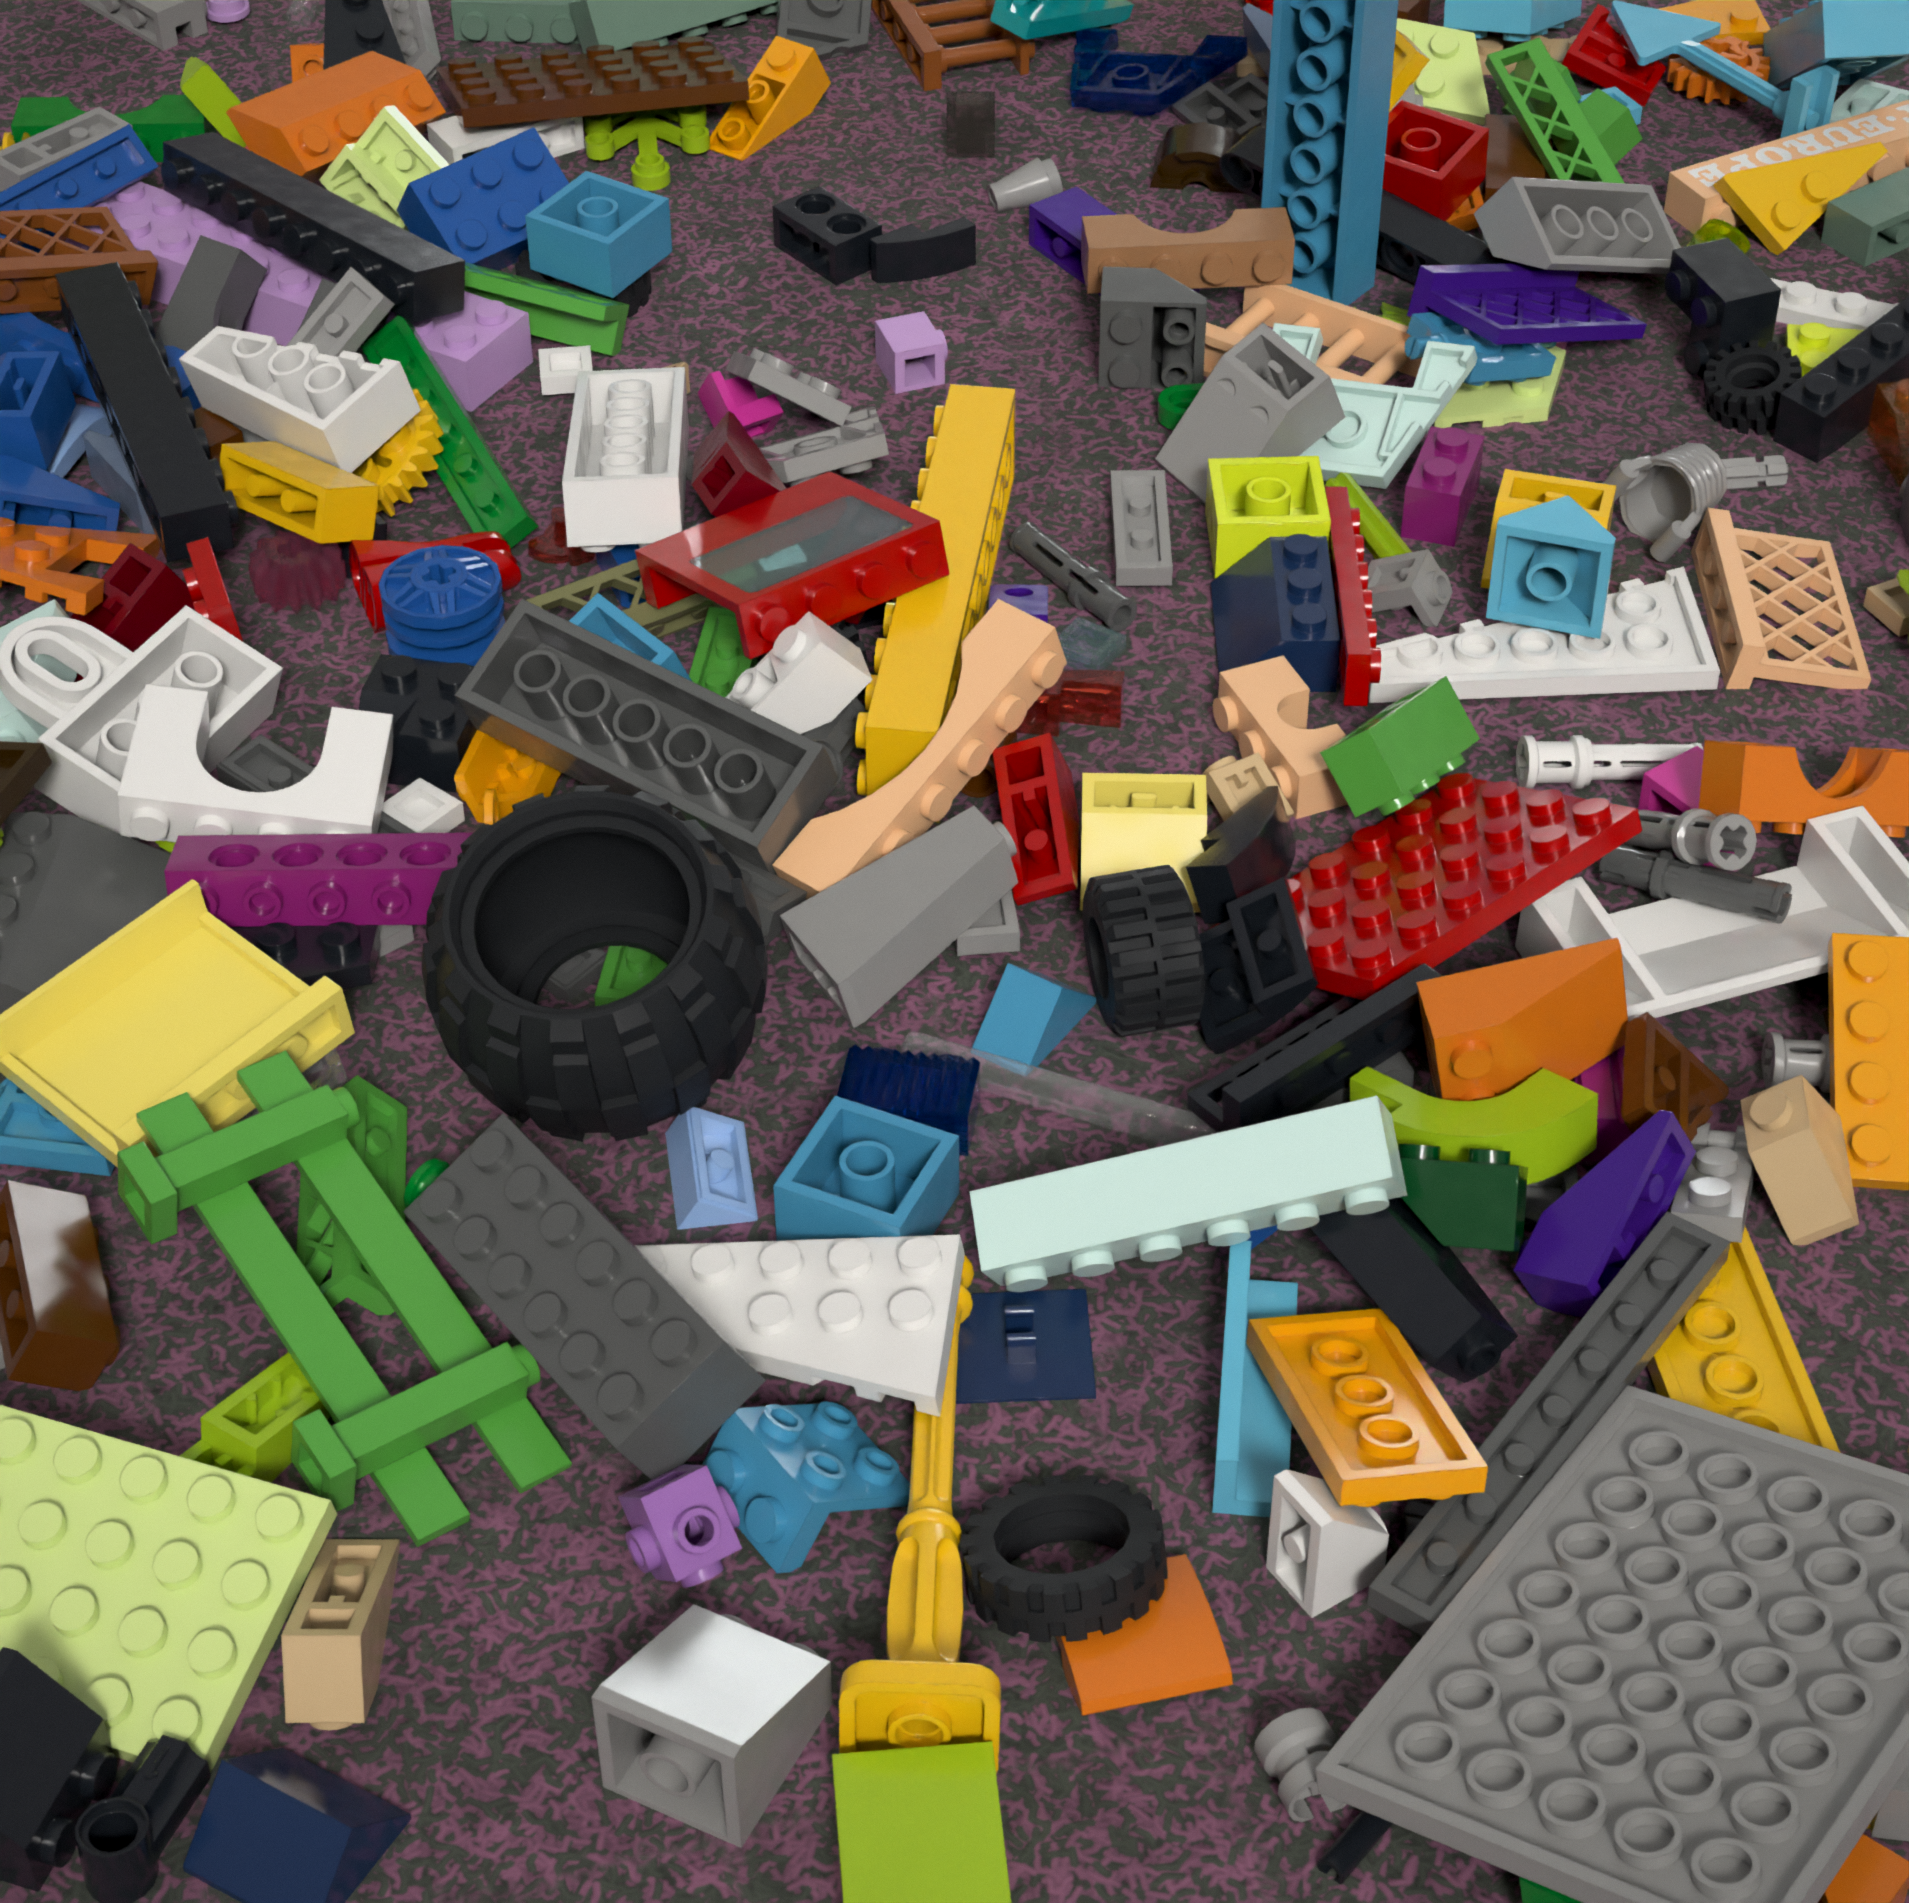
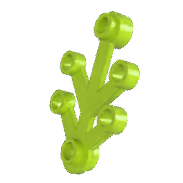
[583,105,710,191]

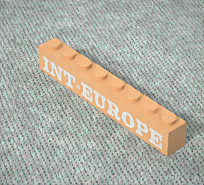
[1664,99,1909,239]

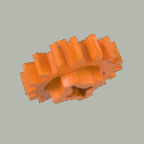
[1666,36,1770,105]

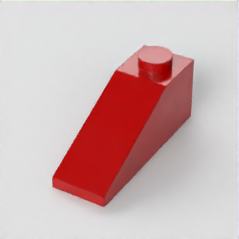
[993,733,1079,906]

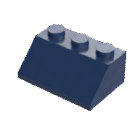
[1210,534,1340,692]

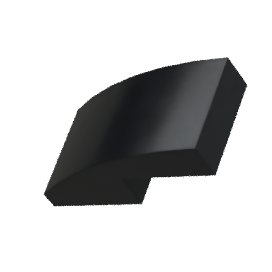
[870,217,976,283]

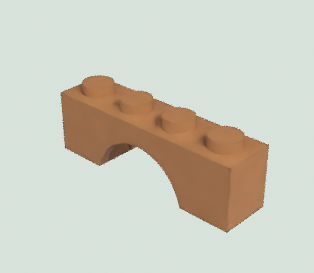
[1081,207,1295,294]

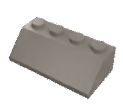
[1474,177,1681,274]

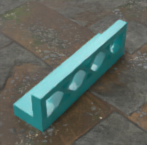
[990,0,1134,40]

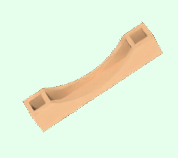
[772,599,1067,900]

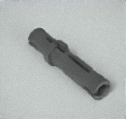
[1010,522,1137,632]
[1599,845,1792,924]

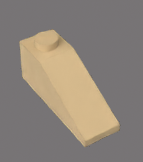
[281,1539,400,1730]

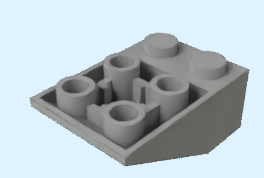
[1155,323,1345,505]

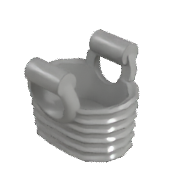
[1602,442,1727,562]

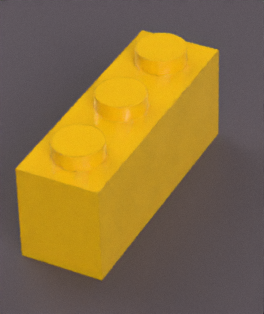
[220,441,380,544]

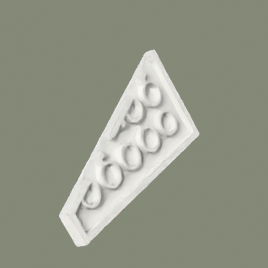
[1368,566,1720,703]
[635,1234,965,1417]

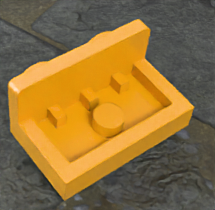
[454,730,561,823]

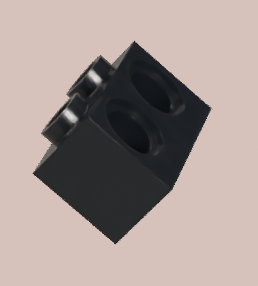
[773,186,883,286]

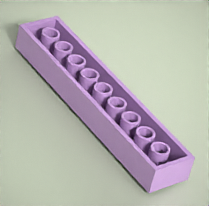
[65,181,533,412]

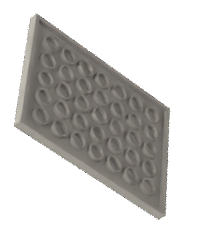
[1315,1385,1909,1903]

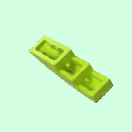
[180,1352,330,1483]

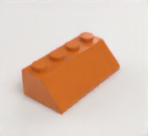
[226,51,446,183]

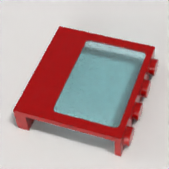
[635,471,950,660]

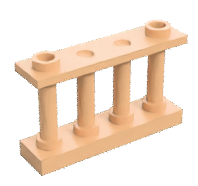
[1203,285,1422,384]

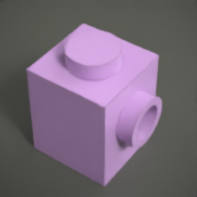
[875,311,948,394]

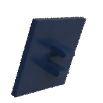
[956,1289,1096,1404]

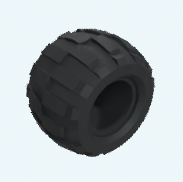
[422,785,768,1142]

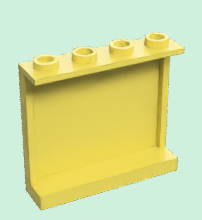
[0,879,355,1168]

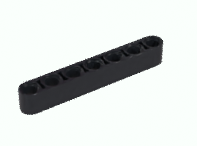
[1219,126,1517,284]

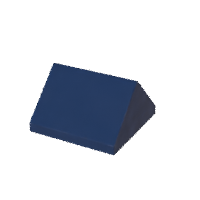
[183,1748,411,1903]

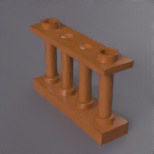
[871,0,1035,91]

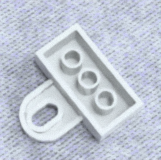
[0,605,283,841]

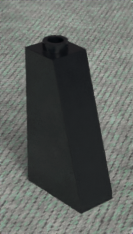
[1310,1197,1518,1383]

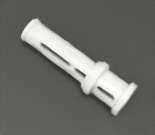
[1516,735,1703,789]

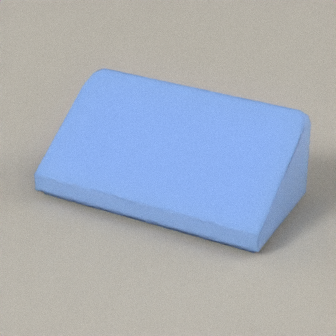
[665,1107,758,1230]

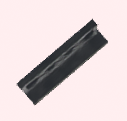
[1187,963,1442,1133]

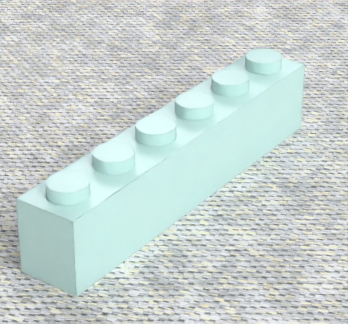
[969,1096,1407,1292]

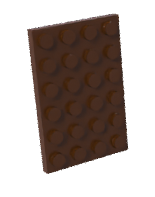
[436,36,749,128]

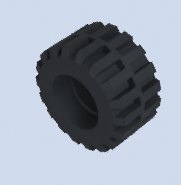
[1083,865,1205,1038]

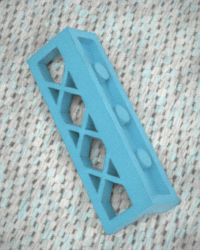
[1212,1241,1298,1517]

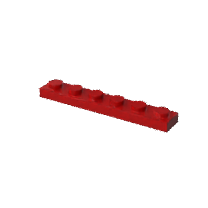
[1325,486,1381,706]

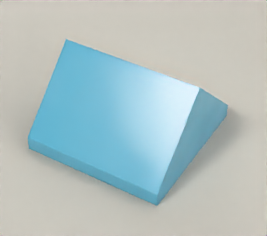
[1486,495,1616,639]

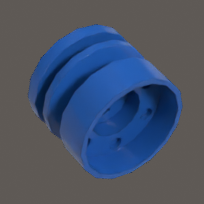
[378,545,505,666]

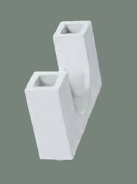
[117,684,393,842]

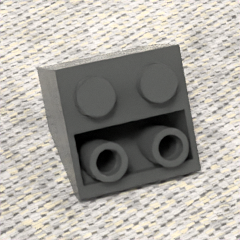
[1098,267,1207,389]

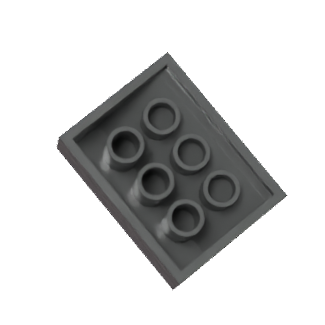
[0,812,171,1014]

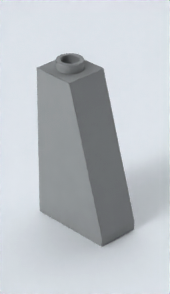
[779,806,1019,1028]

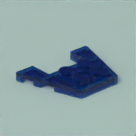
[1070,28,1248,116]

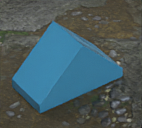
[972,963,1096,1078]

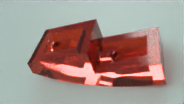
[1016,670,1125,737]

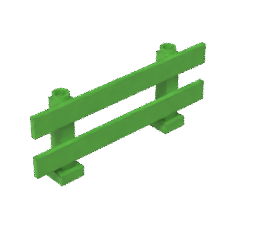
[117,1051,572,1547]

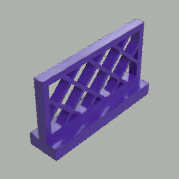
[1407,263,1647,345]

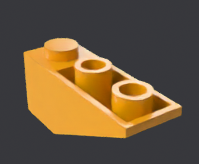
[709,36,831,161]

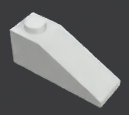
[427,115,585,165]

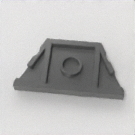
[775,0,872,61]

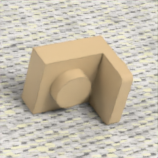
[1203,752,1295,821]

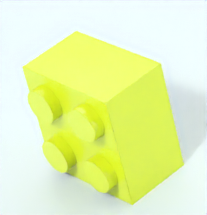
[1205,456,1331,579]

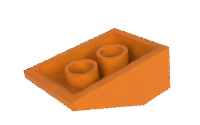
[1416,937,1628,1101]

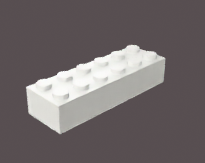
[562,367,689,553]

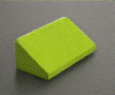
[180,56,247,147]

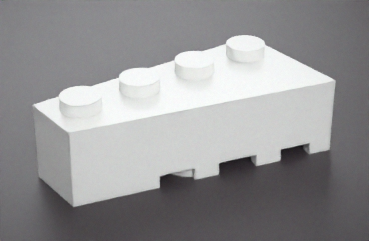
[179,326,421,473]

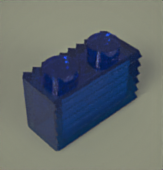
[837,1044,980,1156]

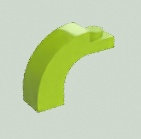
[1350,1066,1598,1185]

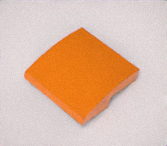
[1055,1554,1233,1716]

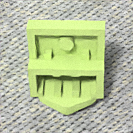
[319,105,449,231]

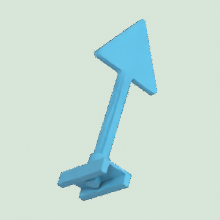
[1611,1,1840,138]

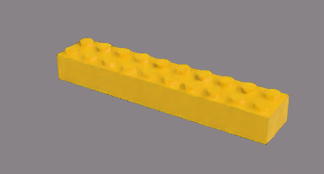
[855,384,1015,823]

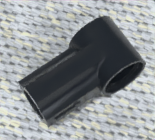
[75,1735,210,1903]

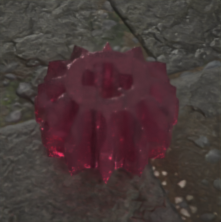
[248,530,347,616]

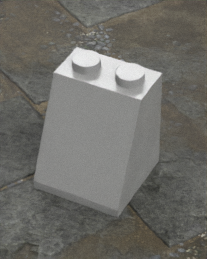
[591,1604,833,1848]

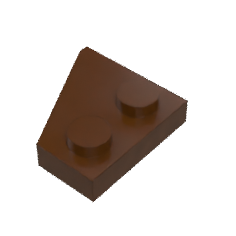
[1621,1012,1729,1142]

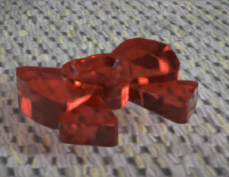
[528,507,595,566]

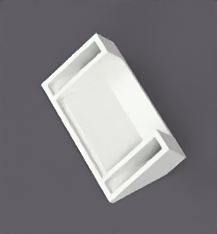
[1515,805,1909,1022]

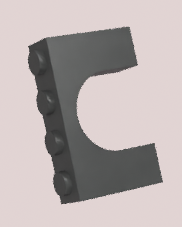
[155,235,389,362]

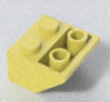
[1080,773,1207,912]

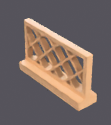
[1691,507,1872,689]

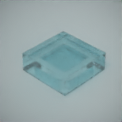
[1058,617,1126,678]

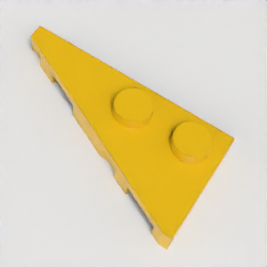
[1713,142,1888,255]

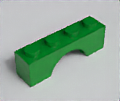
[11,95,217,162]

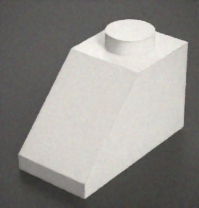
[1266,1469,1389,1618]

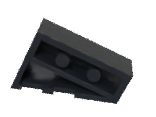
[323,0,406,70]

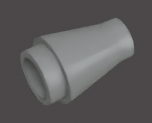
[987,157,1063,212]

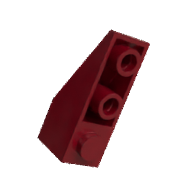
[691,411,787,540]

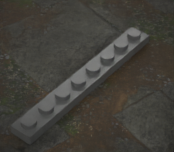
[1367,1211,1730,1636]

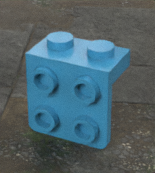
[702,1401,910,1574]

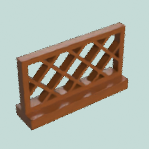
[0,206,158,314]

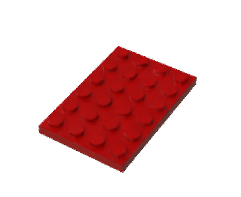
[1207,773,1642,1000]

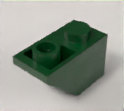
[1398,1144,1528,1251]

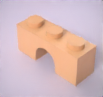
[1213,655,1348,819]

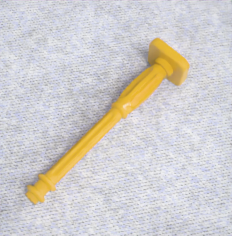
[839,1255,1001,1774]

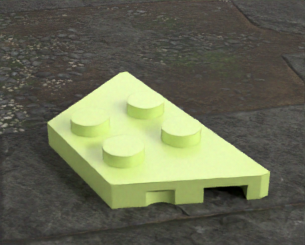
[1396,18,1490,126]
[1434,346,1566,428]

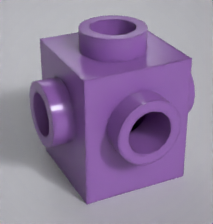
[618,1464,742,1588]

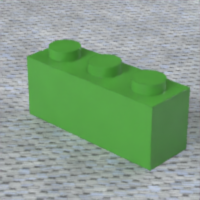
[1320,676,1480,818]

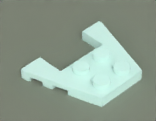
[1272,323,1478,489]

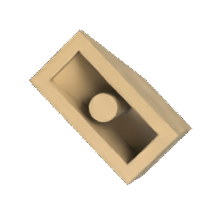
[1740,1074,1859,1245]

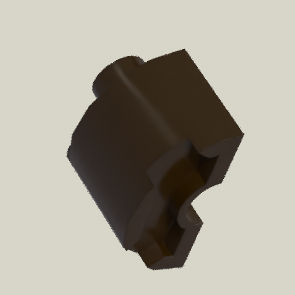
[1150,122,1243,193]

